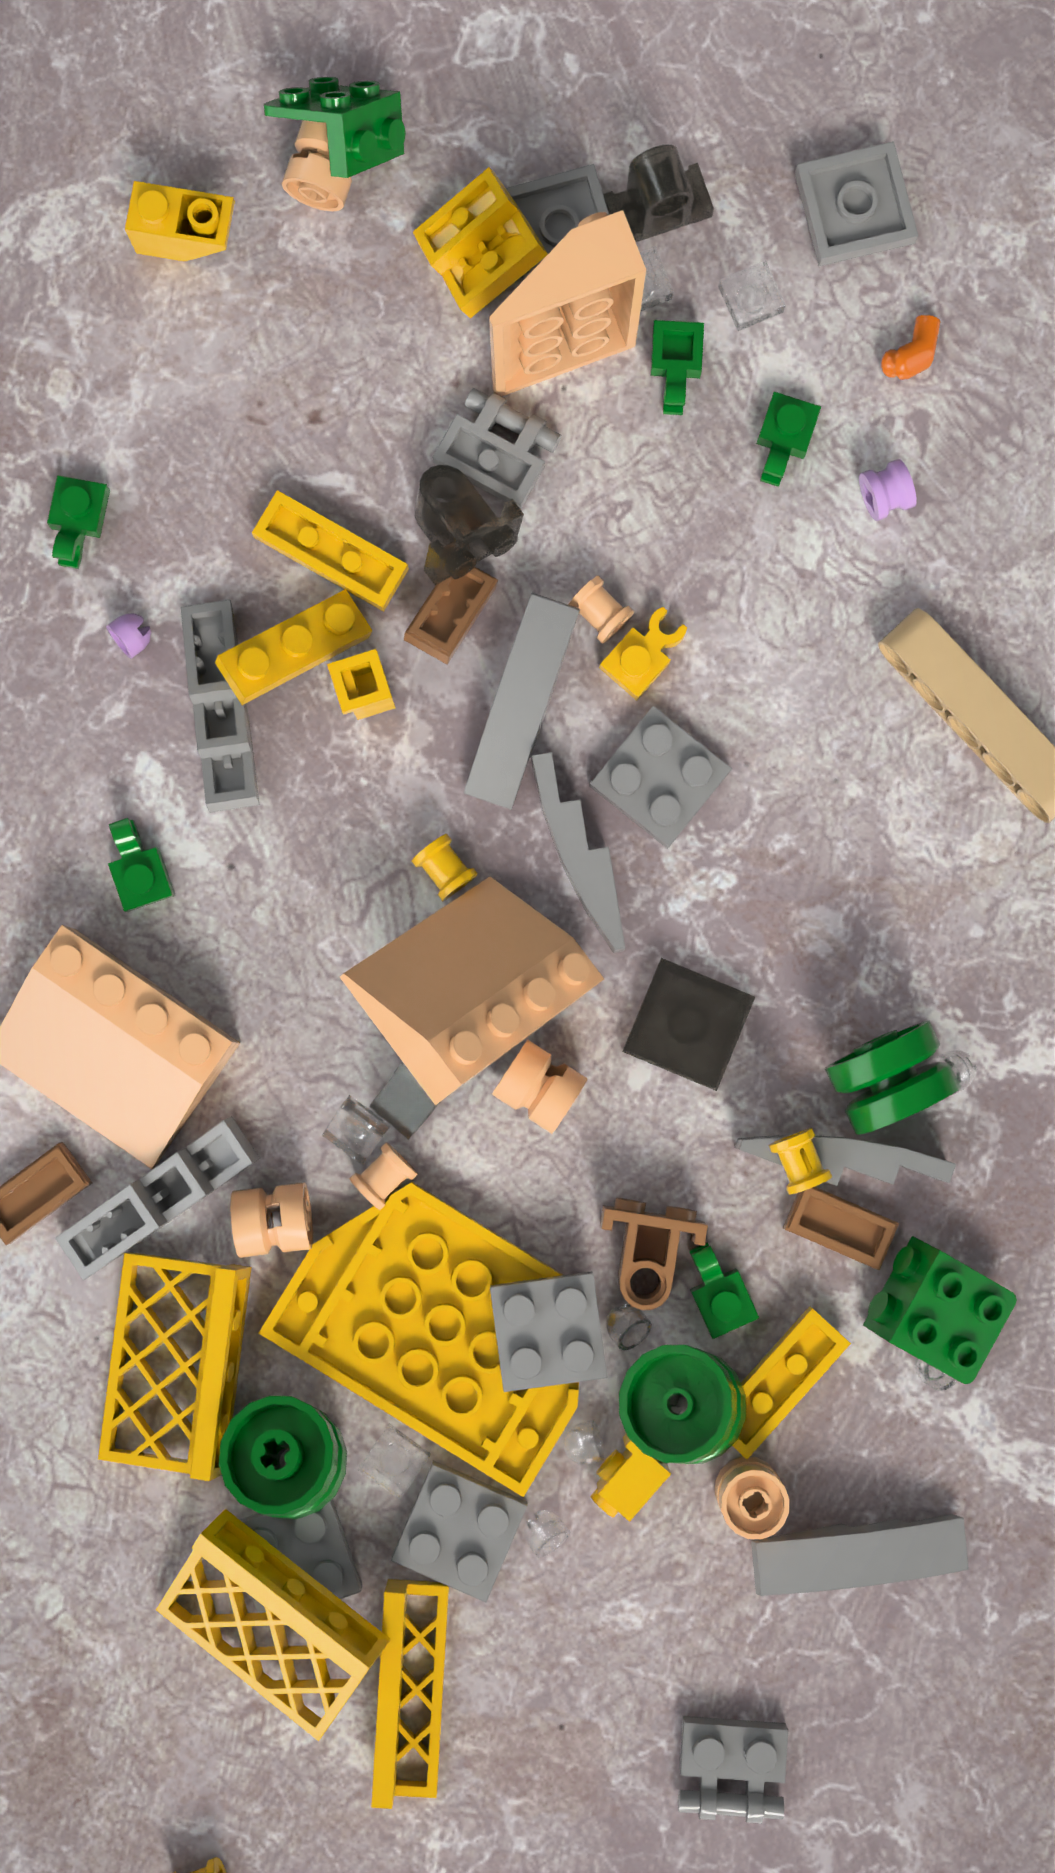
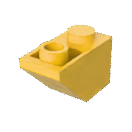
[125,181,235,262]

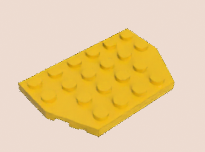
[258,1182,579,1497]

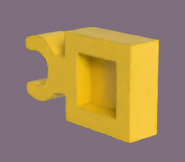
[599,607,687,701]

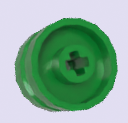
[825,1021,961,1135]
[619,1345,746,1464]
[219,1395,347,1519]

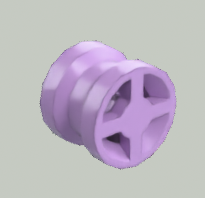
[859,459,917,521]

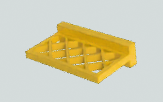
[98,1252,252,1481]
[156,1508,391,1741]

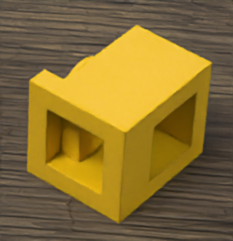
[327,649,396,720]
[590,1434,671,1522]

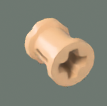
[568,575,634,643]
[349,1142,418,1210]

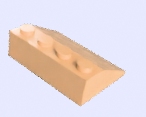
[489,210,646,397]
[340,877,604,1105]
[0,925,240,1169]

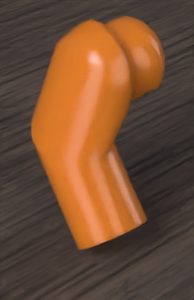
[881,315,941,380]

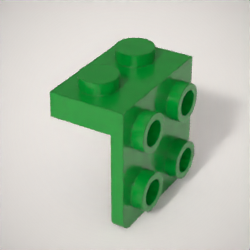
[263,77,406,178]
[863,1236,1017,1384]

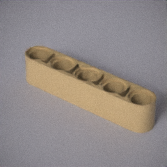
[878,608,1055,823]

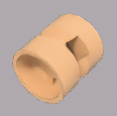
[282,120,352,212]
[492,1039,588,1134]
[230,1182,313,1258]
[715,1456,790,1539]

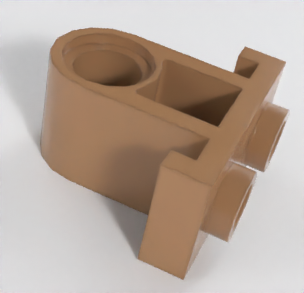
[600,1198,708,1310]

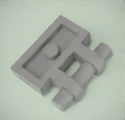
[433,388,562,510]
[678,1716,788,1824]

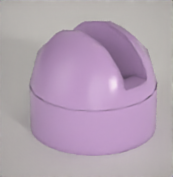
[106,613,151,659]

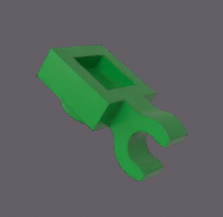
[650,320,704,415]
[756,391,821,487]
[47,475,110,569]
[108,818,175,912]
[689,1242,759,1339]

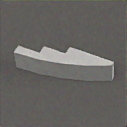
[464,592,580,809]
[181,599,260,813]
[532,752,625,953]
[55,1116,260,1281]
[734,1134,956,1186]
[751,1514,969,1596]

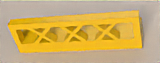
[371,1579,449,1809]

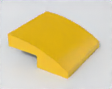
[413,167,548,319]

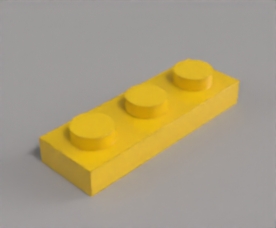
[252,490,409,612]
[215,589,373,705]
[732,1306,851,1459]

